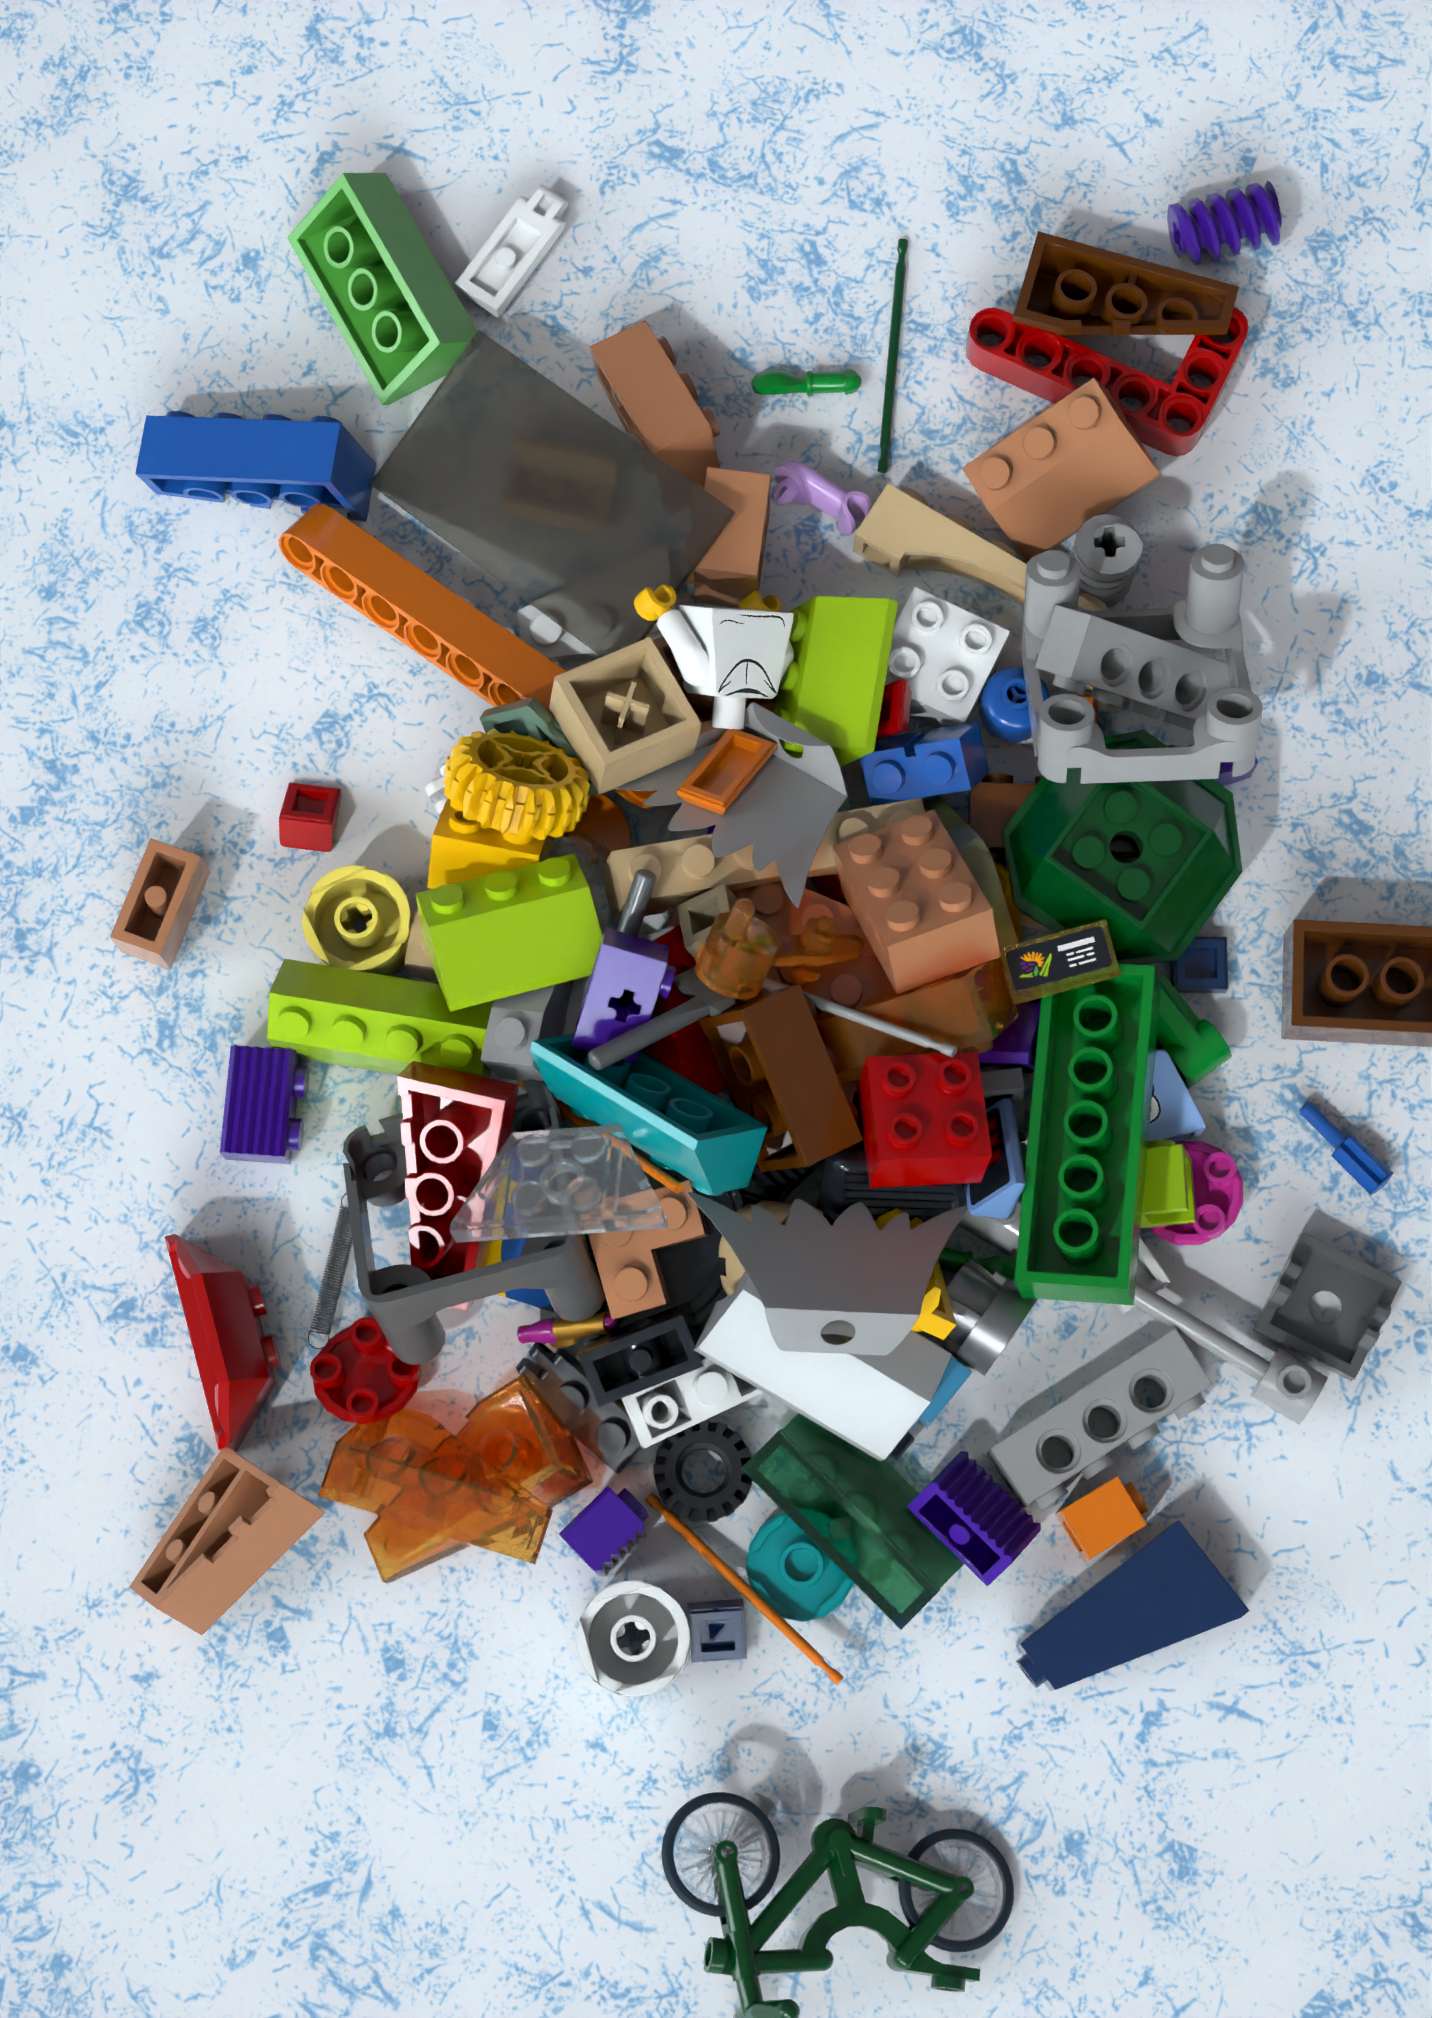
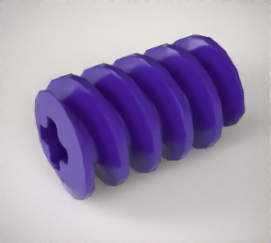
[1167,180,1282,266]

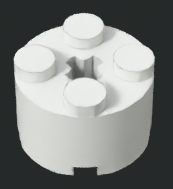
[576,1581,691,1697]

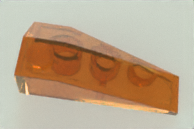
[363,1374,594,1584]
[318,1408,553,1565]

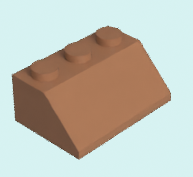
[962,378,1162,562]

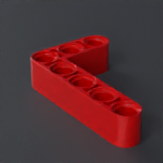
[966,307,1249,456]

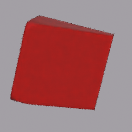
[279,782,341,852]

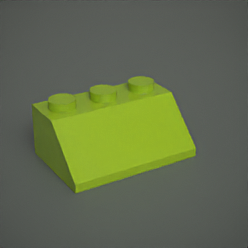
[772,596,898,767]
[415,853,602,1012]

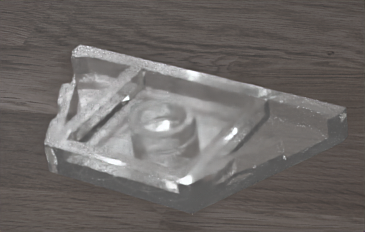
[450,1124,668,1243]

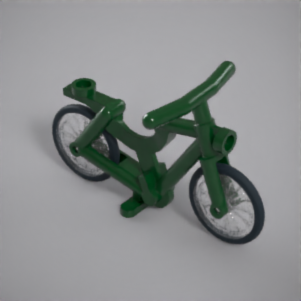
[661,1792,1014,2018]

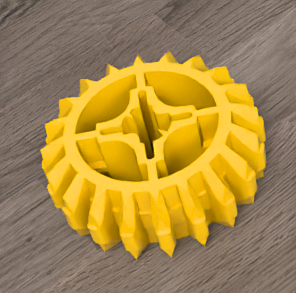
[444,729,590,840]

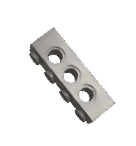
[1035,605,1232,731]
[987,1328,1213,1510]

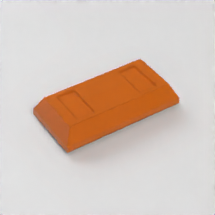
[677,729,777,815]

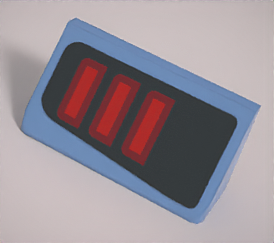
[964,1098,1026,1219]

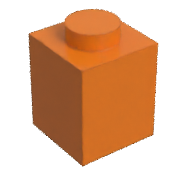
[1055,1476,1148,1562]

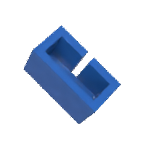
[860,721,990,806]

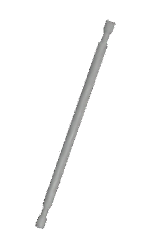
[715,961,957,1057]

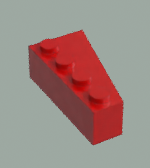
[397,1061,519,1311]

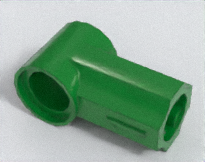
[1156,975,1232,1089]

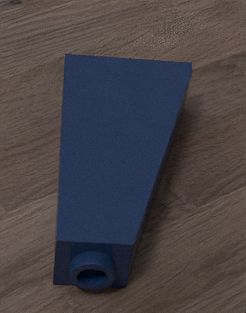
[1016,1520,1250,1691]

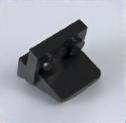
[817,1091,967,1225]

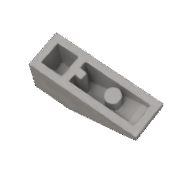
[480,980,573,1084]

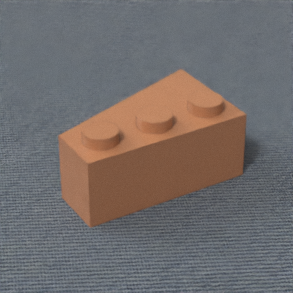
[589,320,720,517]
[129,1447,326,1635]

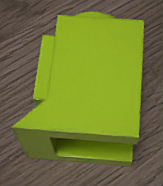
[1141,1139,1196,1228]

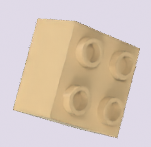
[549,637,702,795]

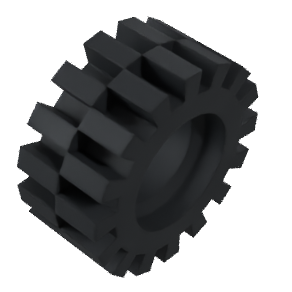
[653,1419,753,1523]

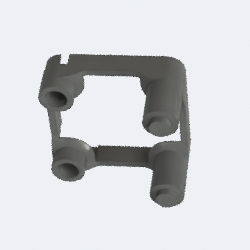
[343,1080,605,1365]

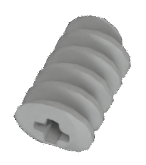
[1071,514,1144,608]

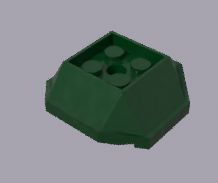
[1001,730,1243,965]

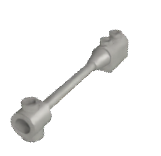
[958,1184,1328,1425]

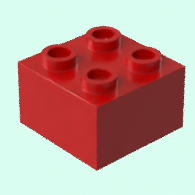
[857,1052,992,1188]

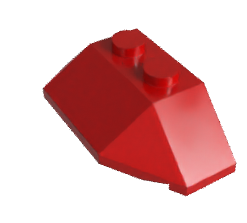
[164,1234,281,1452]

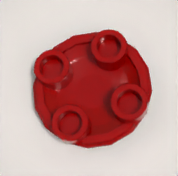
[310,1317,422,1424]

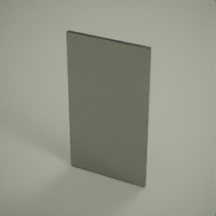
[370,330,736,657]

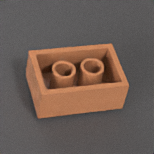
[832,809,1001,994]

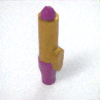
[517,1312,618,1347]

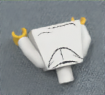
[634,585,794,729]

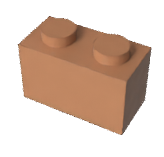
[110,838,210,970]

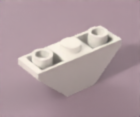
[621,1358,764,1448]

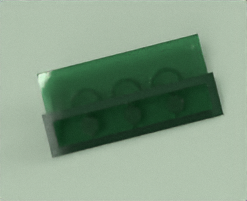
[741,1413,964,1630]

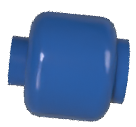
[979,666,1050,743]

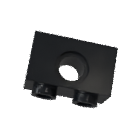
[578,1302,706,1407]

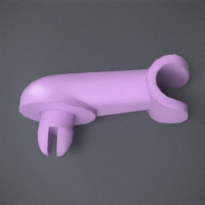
[771,460,872,536]

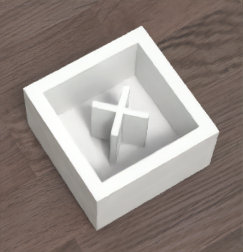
[885,586,1010,729]

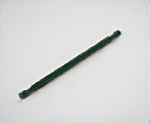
[877,239,908,473]

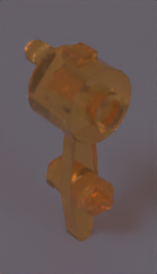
[695,898,865,999]

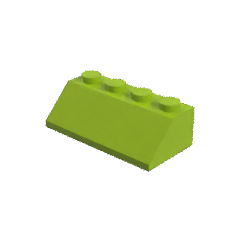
[267,959,494,1078]

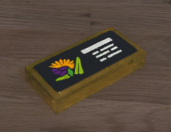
[999,919,1121,1005]

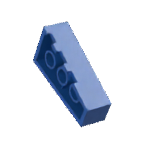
[135,411,376,522]

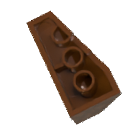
[1012,231,1239,335]

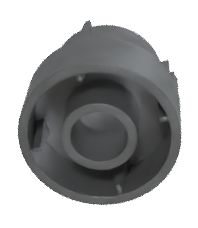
[941,1259,1038,1376]

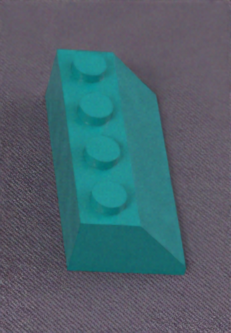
[530,1034,768,1196]

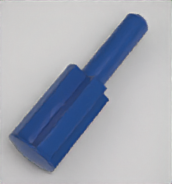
[1299,1102,1394,1196]

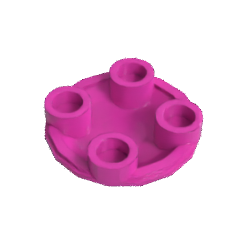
[1148,1141,1243,1245]

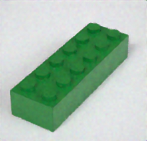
[1014,963,1161,1305]

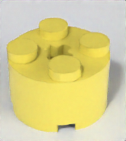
[302,865,413,976]

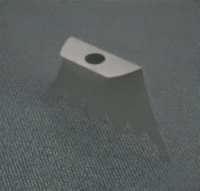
[589,702,848,908]
[688,1192,968,1356]

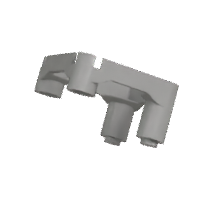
[1021,544,1263,784]

